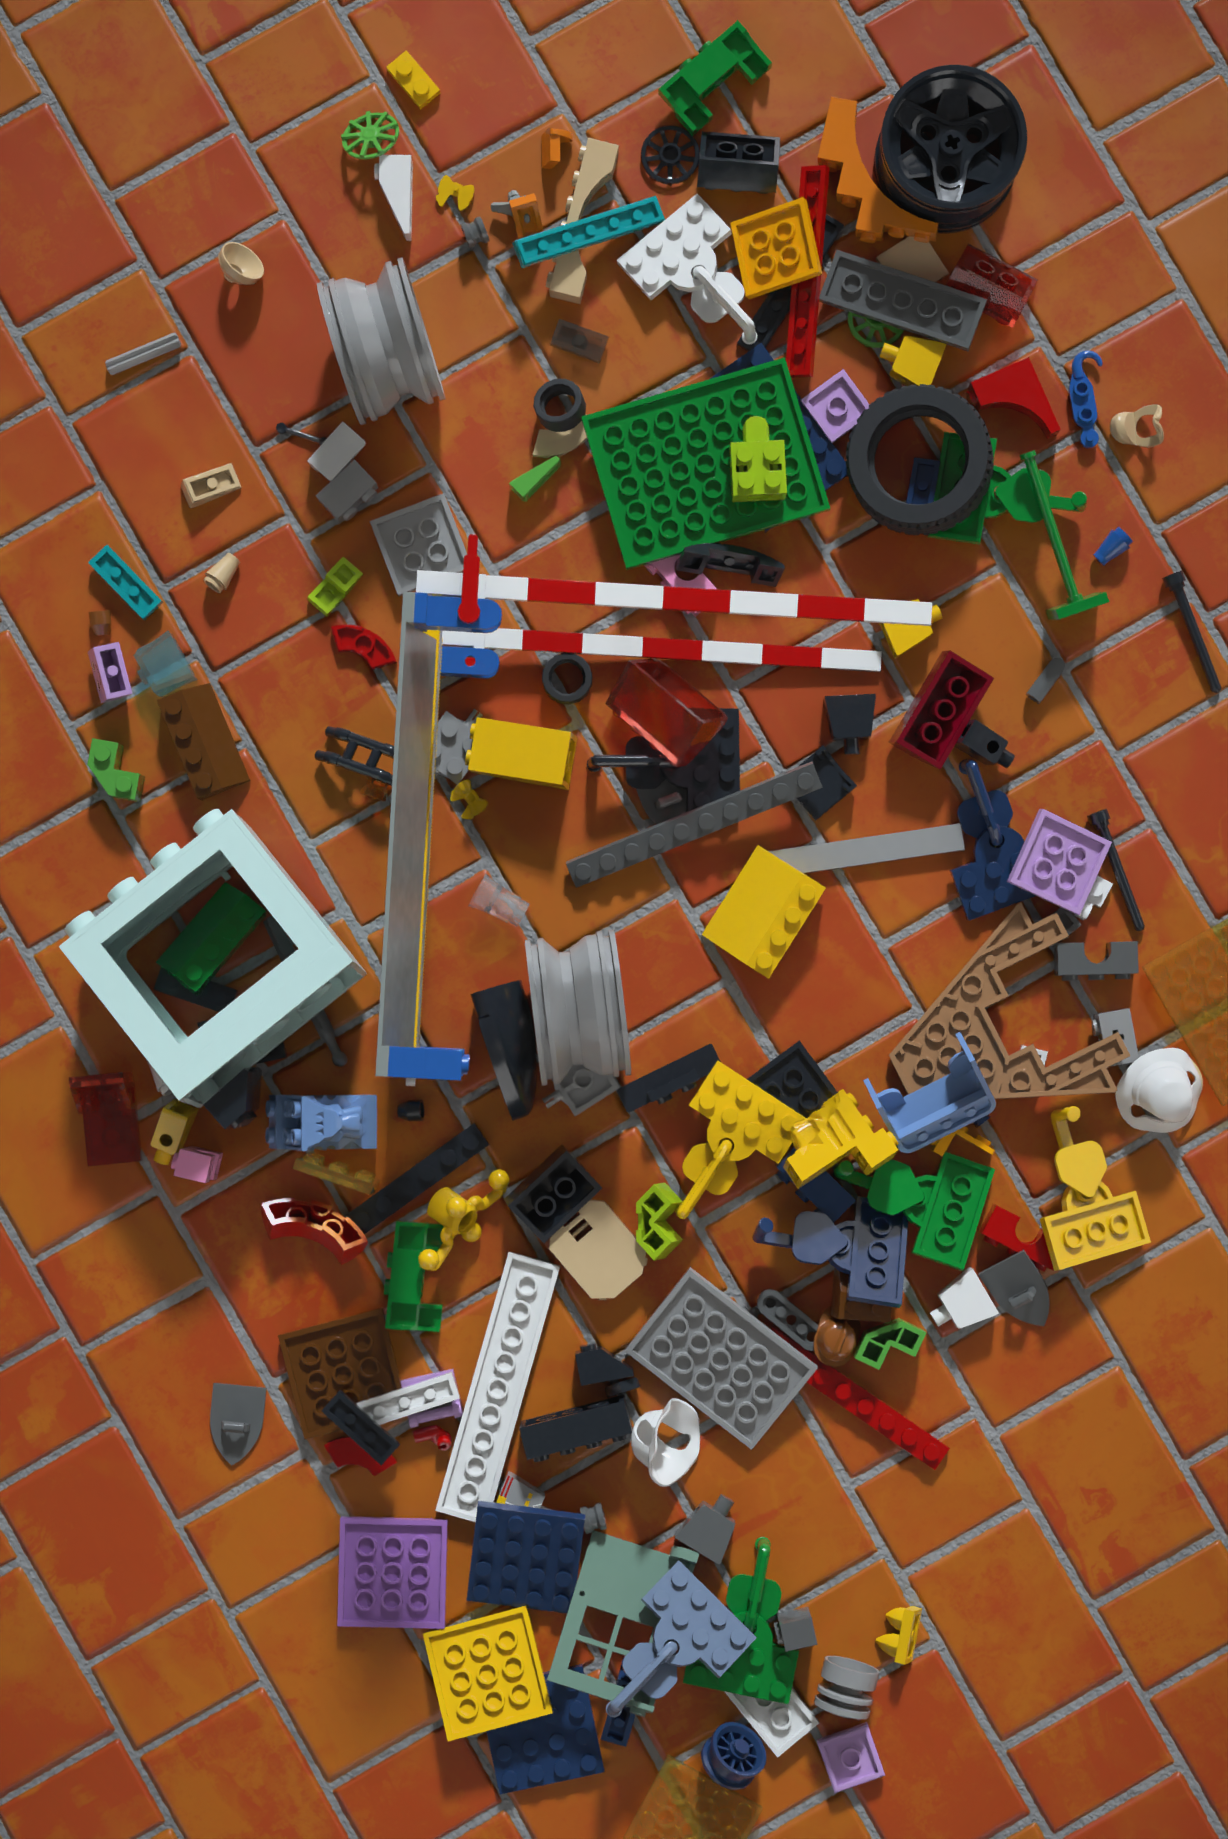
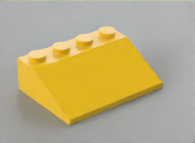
[702,845,826,979]

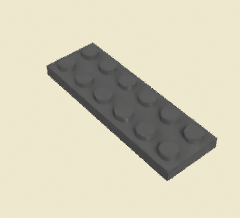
[819,250,987,351]

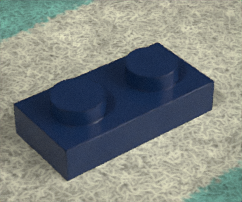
[906,457,940,505]

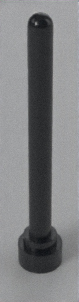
[1162,570,1221,693]
[1087,809,1145,932]

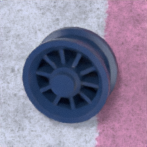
[701,1722,766,1790]

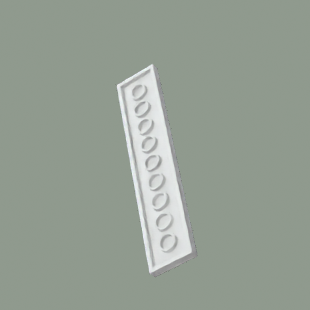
[435,1251,560,1522]

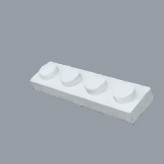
[356,1372,460,1425]

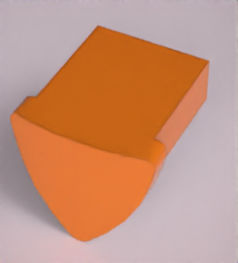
[541,128,573,169]

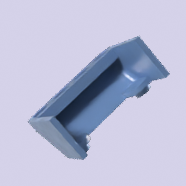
[863,1032,996,1153]

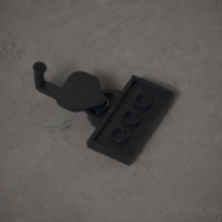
[587,708,740,812]

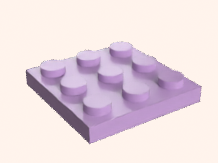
[1007,809,1112,915]

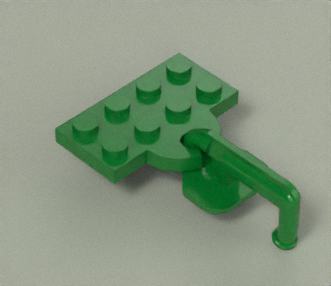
[928,432,1087,544]
[833,1152,995,1271]
[683,1537,799,1704]

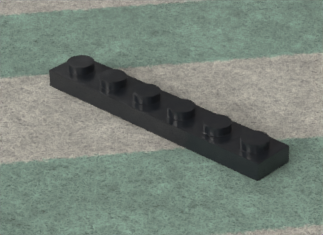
[344,1123,490,1234]

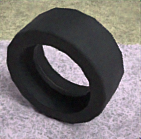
[533,379,586,432]
[542,653,592,705]

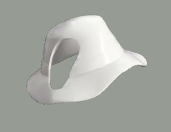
[1115,1048,1203,1133]
[631,1398,700,1487]

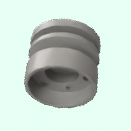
[814,1656,880,1719]

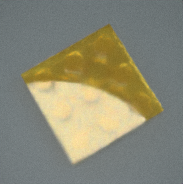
[293,1152,380,1195]

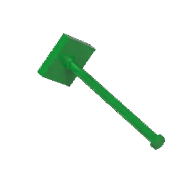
[1020,450,1109,620]

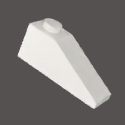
[374,155,413,241]

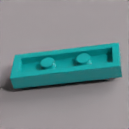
[88,545,163,621]

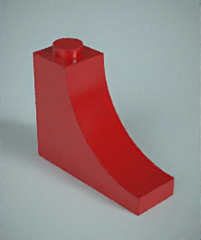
[966,357,1061,439]

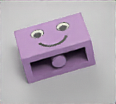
[88,642,132,703]

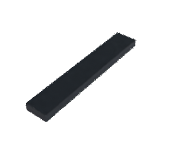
[737,214,844,352]

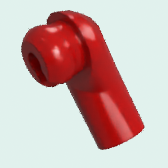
[413,1425,452,1451]

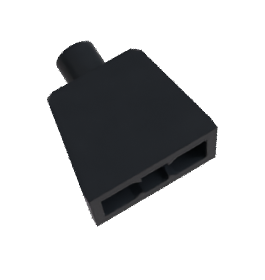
[823,694,876,755]
[954,719,1015,768]

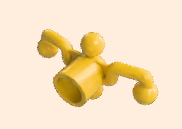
[418,1169,509,1271]

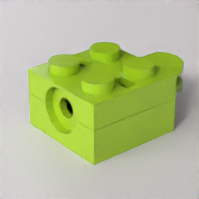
[729,416,787,502]

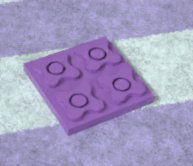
[337,1516,448,1629]

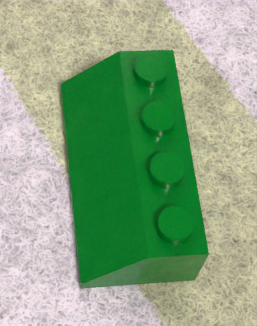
[156,882,266,996]

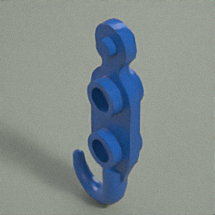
[1069,350,1103,448]

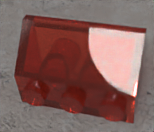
[946,243,1038,328]

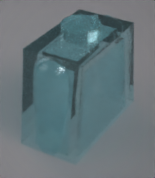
[133,630,198,697]

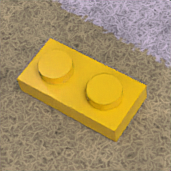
[386,50,441,110]

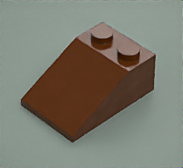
[830,1247,892,1322]

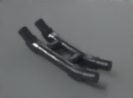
[315,726,394,786]

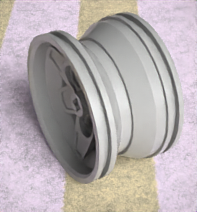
[317,257,446,425]
[525,929,631,1086]

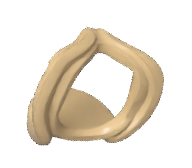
[1110,404,1164,448]

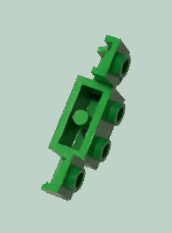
[384,1220,444,1332]

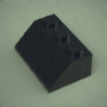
[697,131,780,194]
[504,1144,602,1243]

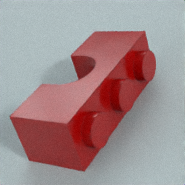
[979,1204,1054,1272]

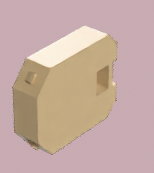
[549,1200,648,1300]

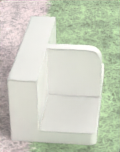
[307,422,366,481]

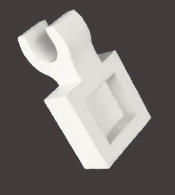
[1074,875,1113,920]

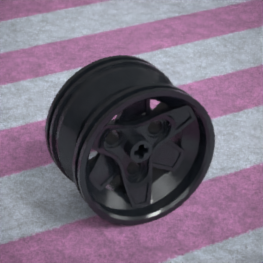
[874,65,1027,234]

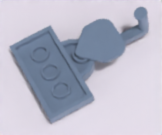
[606,1560,757,1717]

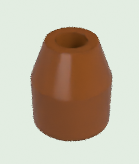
[89,610,111,635]

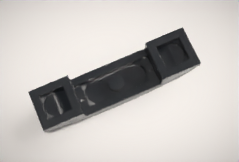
[676,543,785,587]

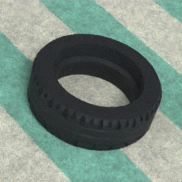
[846,384,994,535]

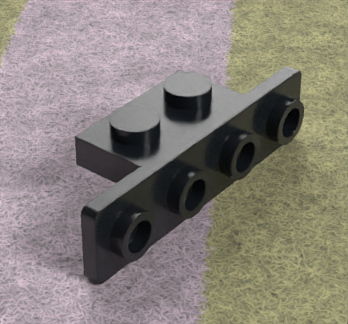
[617,1044,721,1113]

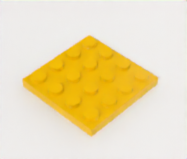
[423,1606,553,1742]

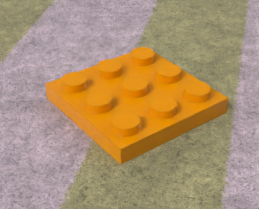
[730,197,822,299]

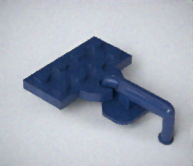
[950,759,1036,921]
[752,1196,908,1308]

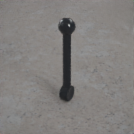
[276,423,327,446]

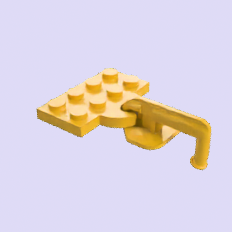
[675,1061,806,1219]
[1039,1106,1151,1271]

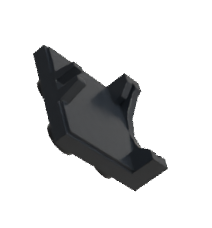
[796,745,857,821]

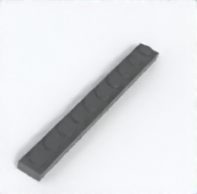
[566,761,823,888]

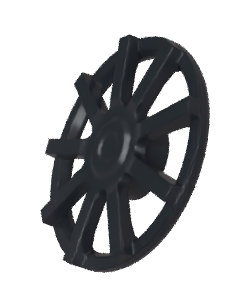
[641,126,700,185]

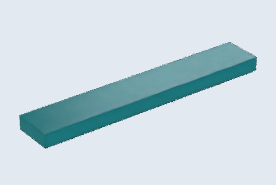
[512,196,665,268]

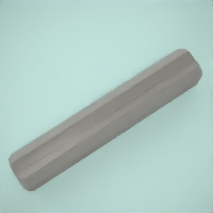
[105,333,181,375]

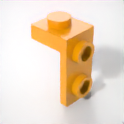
[930,1127,995,1156]

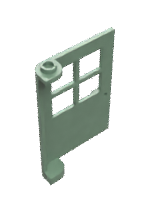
[547,1530,699,1717]

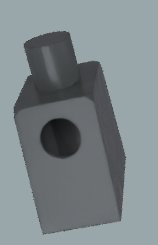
[675,1494,736,1565]

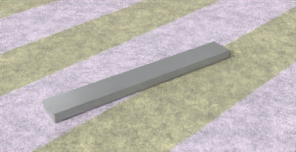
[751,823,965,873]

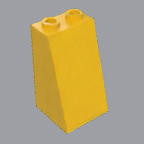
[465,717,578,790]

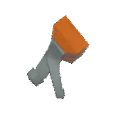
[491,190,544,239]

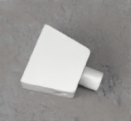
[930,1267,999,1329]

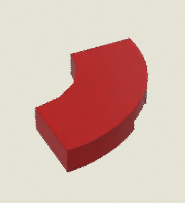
[331,624,397,670]
[324,1436,398,1477]

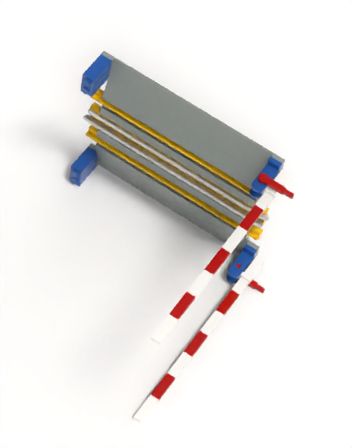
[375,534,932,1086]

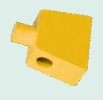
[879,336,947,386]
[879,599,943,659]
[151,1099,199,1165]

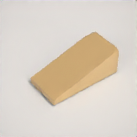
[181,463,241,508]

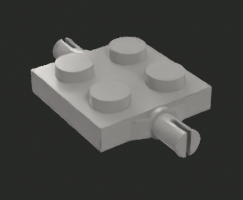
[434,709,483,785]
[542,1064,620,1116]

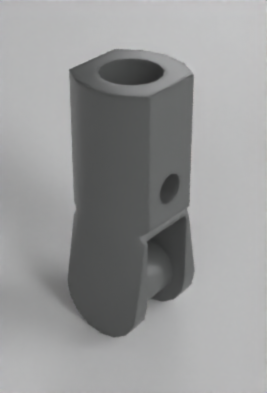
[1026,658,1065,704]

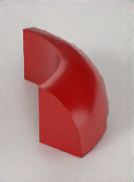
[261,1198,368,1265]

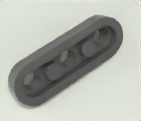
[757,1289,819,1351]

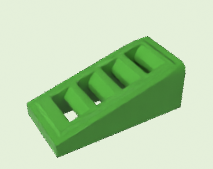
[509,456,561,502]

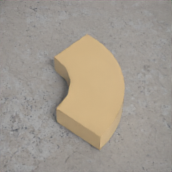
[533,414,587,458]

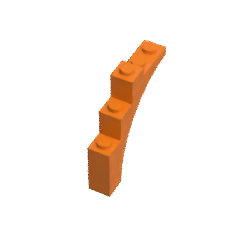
[817,96,938,243]

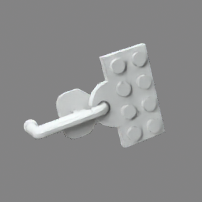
[617,193,757,345]

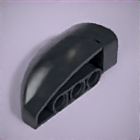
[470,980,537,1121]

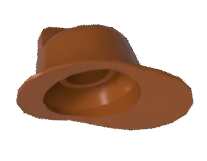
[813,1306,861,1367]

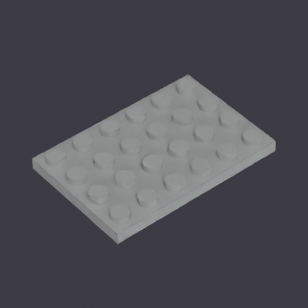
[625,1267,818,1450]

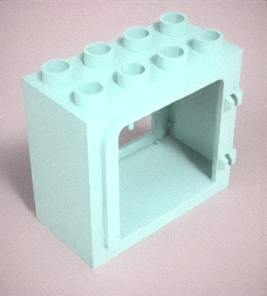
[59,809,367,1108]

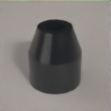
[397,1100,425,1121]

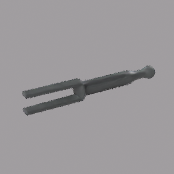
[263,916,348,1067]

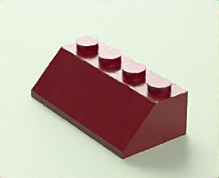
[889,650,994,770]

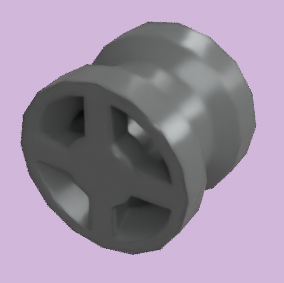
[460,216,490,249]
[580,1502,607,1534]

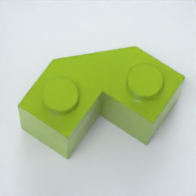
[636,1183,683,1260]

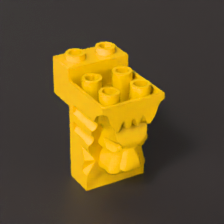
[783,1089,898,1189]

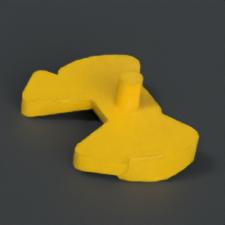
[436,175,475,211]
[450,779,488,820]

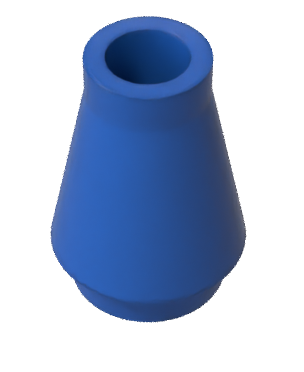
[1093,527,1133,566]

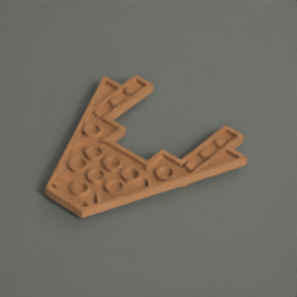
[889,903,1130,1099]

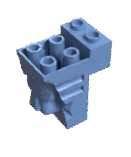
[265,1094,377,1151]

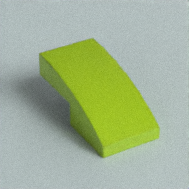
[307,557,363,617]

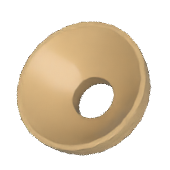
[218,242,264,285]

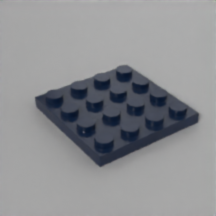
[466,1501,585,1613]
[486,1664,605,1794]

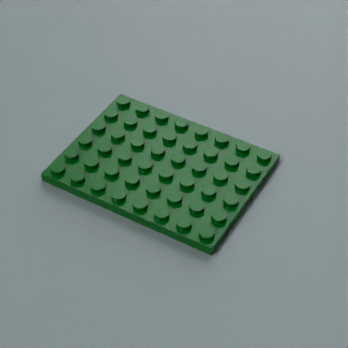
[581,357,831,570]

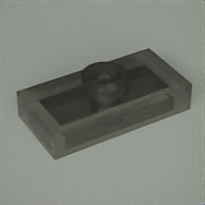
[550,319,609,363]

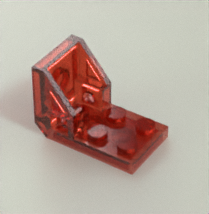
[69,1071,142,1167]

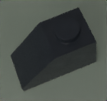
[575,1343,634,1386]

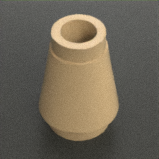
[203,553,240,593]

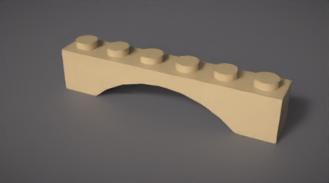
[546,138,619,304]

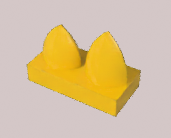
[875,1606,922,1665]

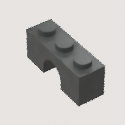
[1053,941,1139,981]

